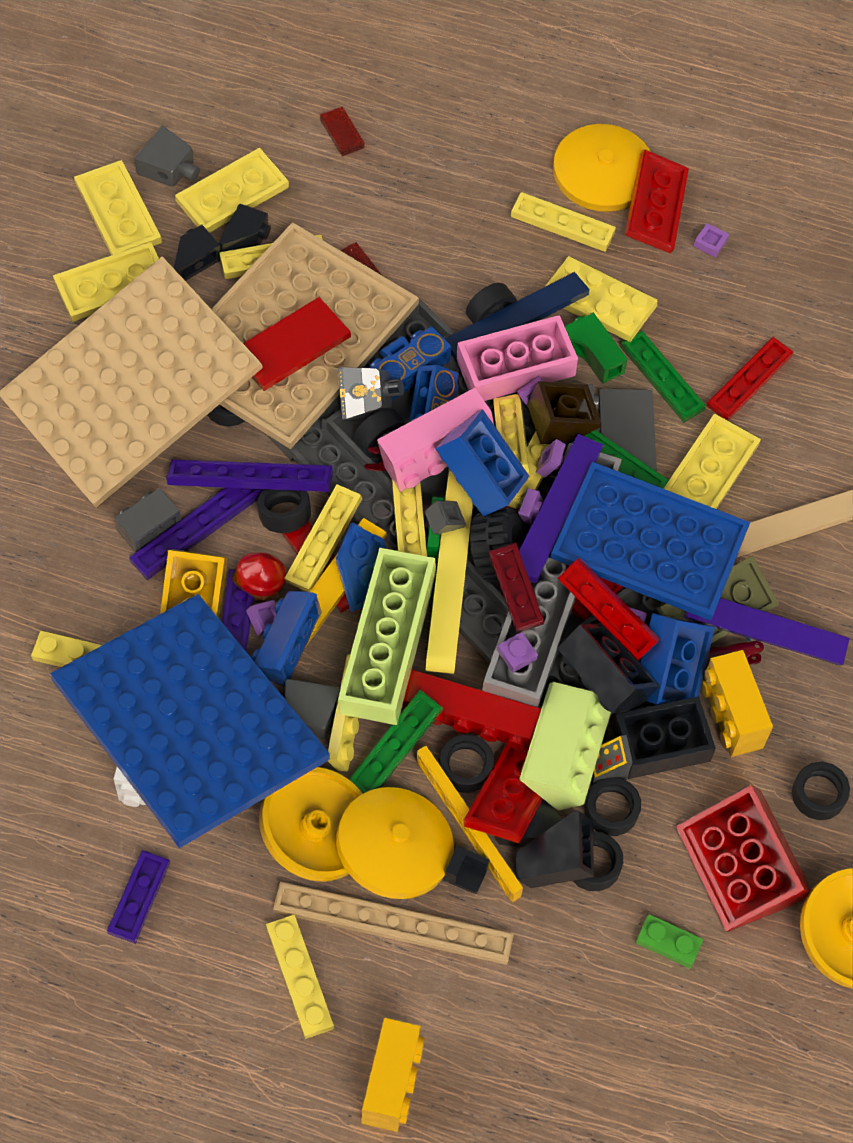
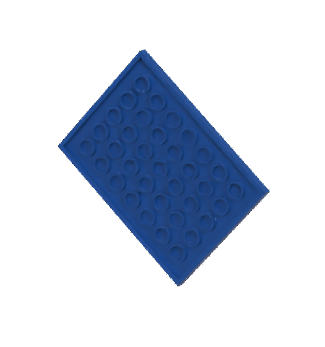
[50,594,330,848]

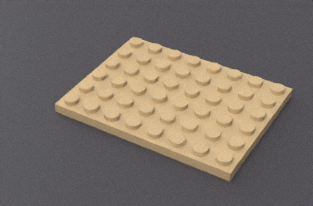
[212,222,419,449]
[0,256,263,508]

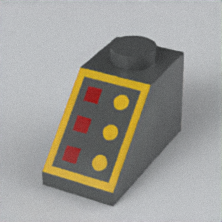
[590,735,633,787]

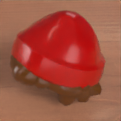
[232,552,286,601]

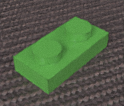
[636,914,704,969]

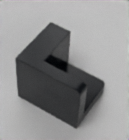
[444,845,490,894]

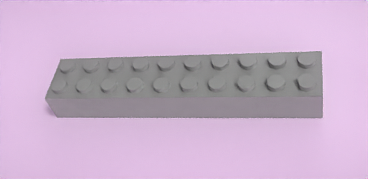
[482,443,622,707]

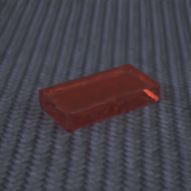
[320,106,365,157]

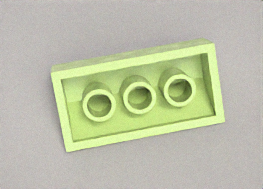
[519,682,611,811]

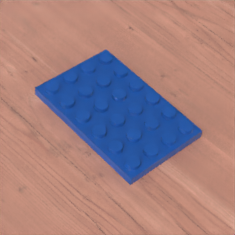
[551,462,750,621]

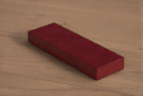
[489,543,545,633]

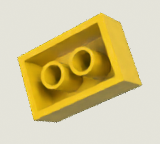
[701,650,773,757]
[361,1018,425,1132]

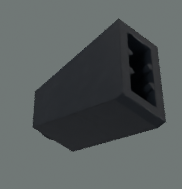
[514,811,594,888]

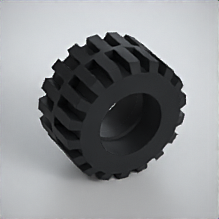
[470,508,527,582]

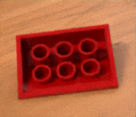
[675,785,811,932]

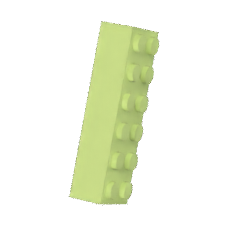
[338,548,436,725]

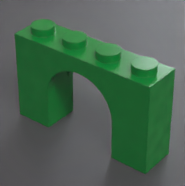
[564,312,628,384]

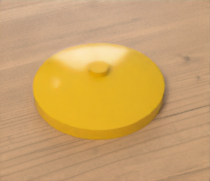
[553,124,650,212]
[259,767,363,881]
[336,787,454,899]
[800,868,853,989]

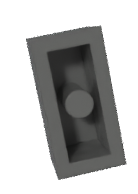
[115,488,181,553]

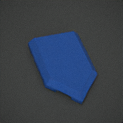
[336,522,387,612]

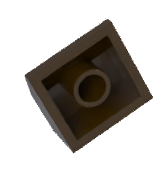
[528,381,601,445]

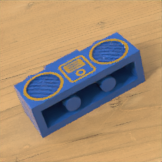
[369,326,452,401]
[409,365,459,422]

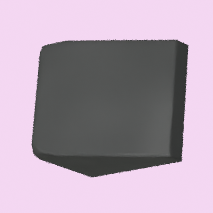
[425,501,466,534]

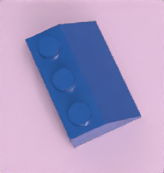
[436,409,530,516]
[252,591,322,687]
[641,613,715,705]

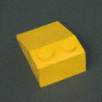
[160,549,228,617]

